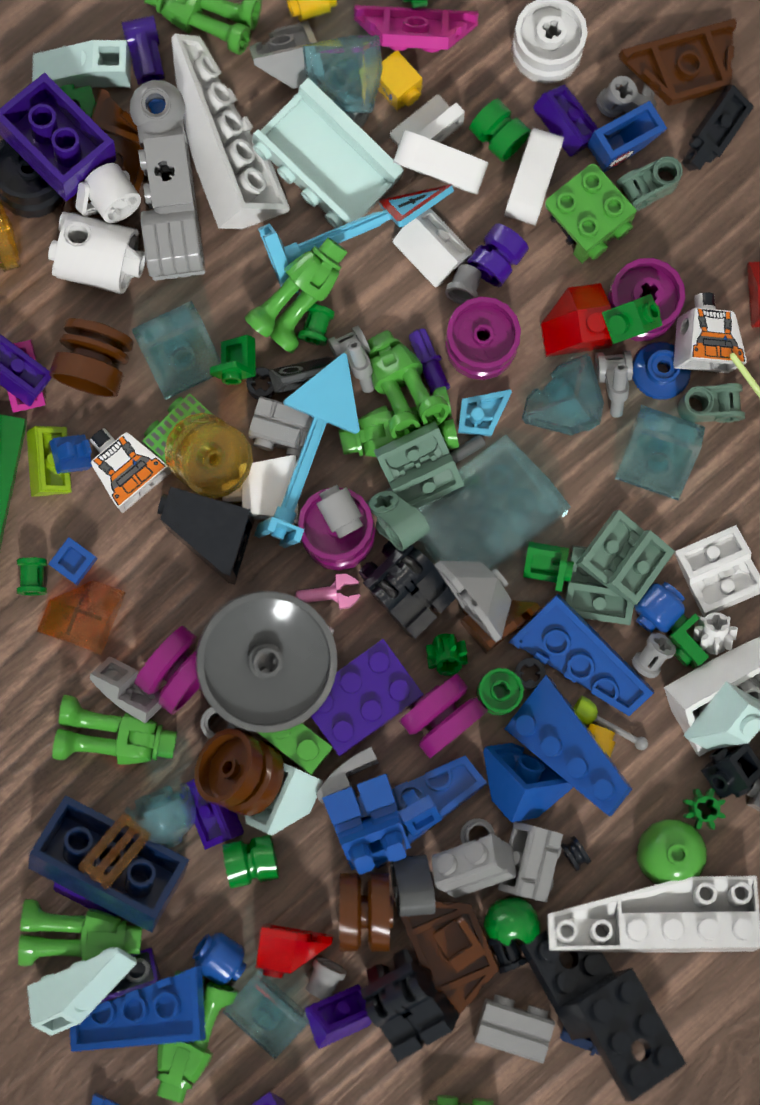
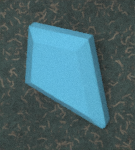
[458,390,512,437]

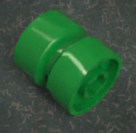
[469,98,531,162]
[476,668,524,716]
[223,835,279,889]

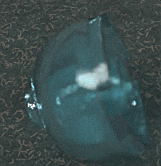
[124,784,196,848]

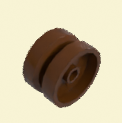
[195,728,284,816]
[339,873,393,951]

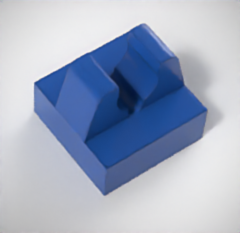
[50,434,92,474]
[48,537,98,586]
[399,789,442,837]

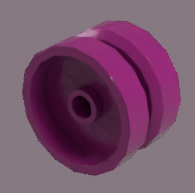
[607,258,685,341]
[445,297,521,380]
[298,487,376,571]
[134,625,200,714]
[399,674,488,759]

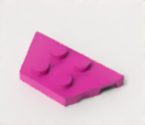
[354,5,479,52]

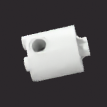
[48,212,146,294]

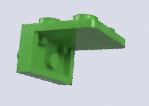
[545,164,637,263]

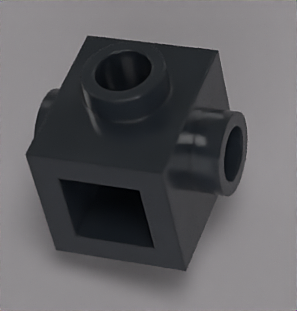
[701,743,760,799]

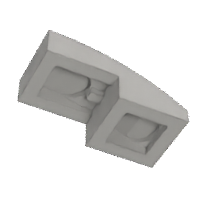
[90,656,162,723]
[316,747,379,803]

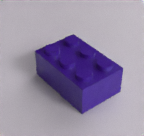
[0,72,116,202]
[311,639,424,757]

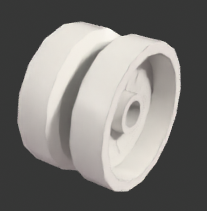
[512,0,588,84]

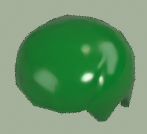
[483,896,541,946]

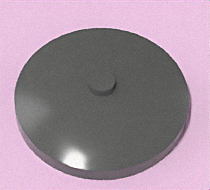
[195,591,337,733]

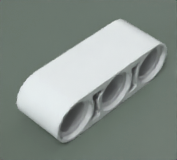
[504,128,564,226]
[393,130,489,194]

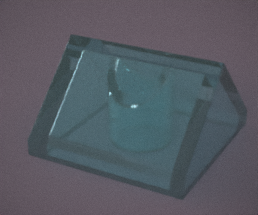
[223,970,310,1059]

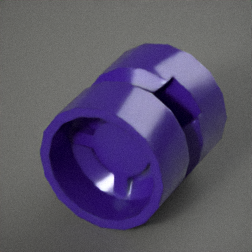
[467,223,529,287]

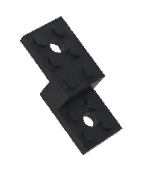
[519,928,686,1102]

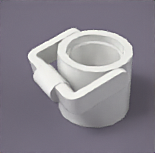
[75,163,141,224]

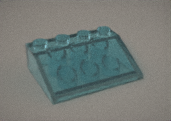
[417,435,571,571]

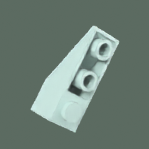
[32,40,131,88]
[27,947,137,1036]

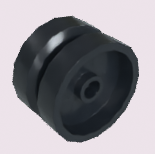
[0,139,64,218]

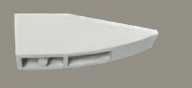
[547,876,760,952]

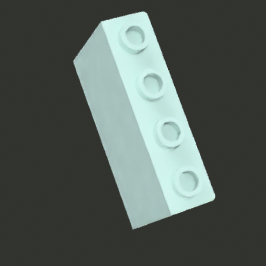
[252,78,404,228]

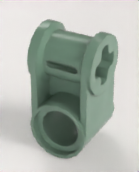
[616,156,683,211]
[677,383,745,423]
[369,491,430,551]

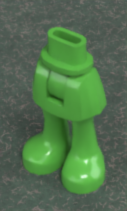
[144,0,262,55]
[244,237,348,353]
[367,330,450,440]
[338,386,459,457]
[52,695,177,764]
[18,899,142,966]
[156,971,238,1103]

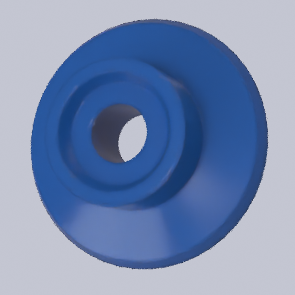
[633,342,691,400]

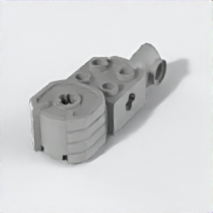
[129,80,205,281]

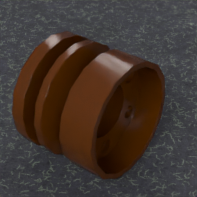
[49,318,134,398]

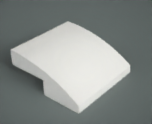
[675,525,760,617]

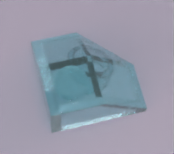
[303,36,383,113]
[522,353,604,435]

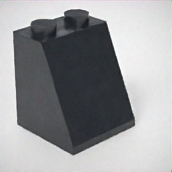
[157,487,254,585]

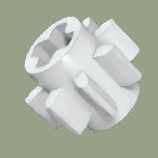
[693,612,738,655]

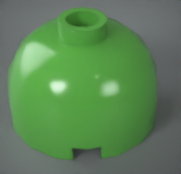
[636,819,707,885]

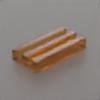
[79,812,152,890]

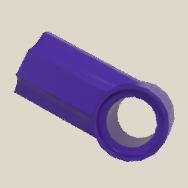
[122,15,165,84]

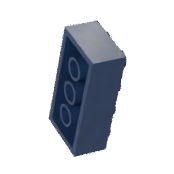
[28,795,189,933]

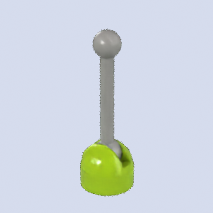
[573,695,648,750]

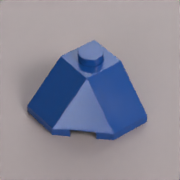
[483,743,574,823]

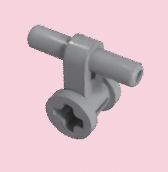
[596,76,657,117]
[328,325,374,393]
[595,350,633,417]

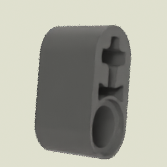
[390,855,435,917]

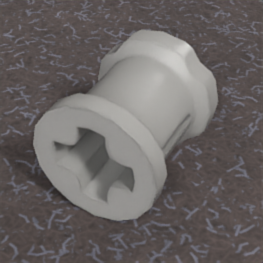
[632,633,676,678]

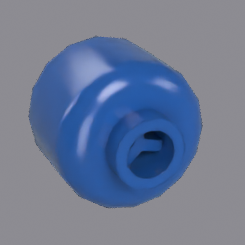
[634,582,685,633]
[192,932,246,986]

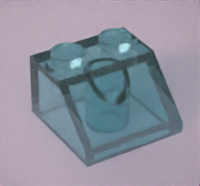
[131,301,221,400]
[615,405,705,501]

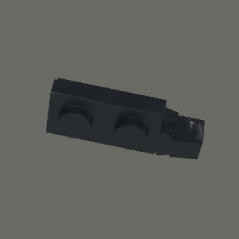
[681,84,754,171]

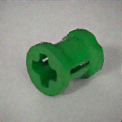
[298,304,335,346]
[17,557,47,596]

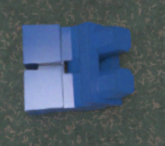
[322,774,411,875]

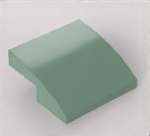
[374,421,465,508]
[576,510,675,605]
[565,545,634,626]

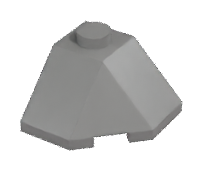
[249,21,325,89]
[434,561,512,642]

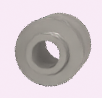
[317,485,364,539]

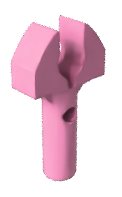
[295,573,361,609]

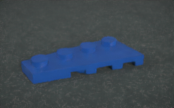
[509,594,654,716]
[504,675,632,816]
[70,967,206,1052]

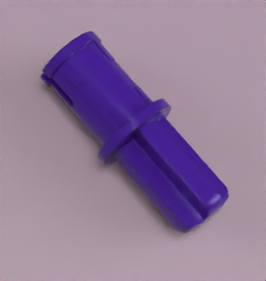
[409,328,450,395]

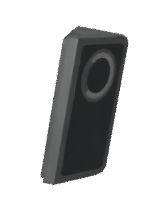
[269,357,335,394]

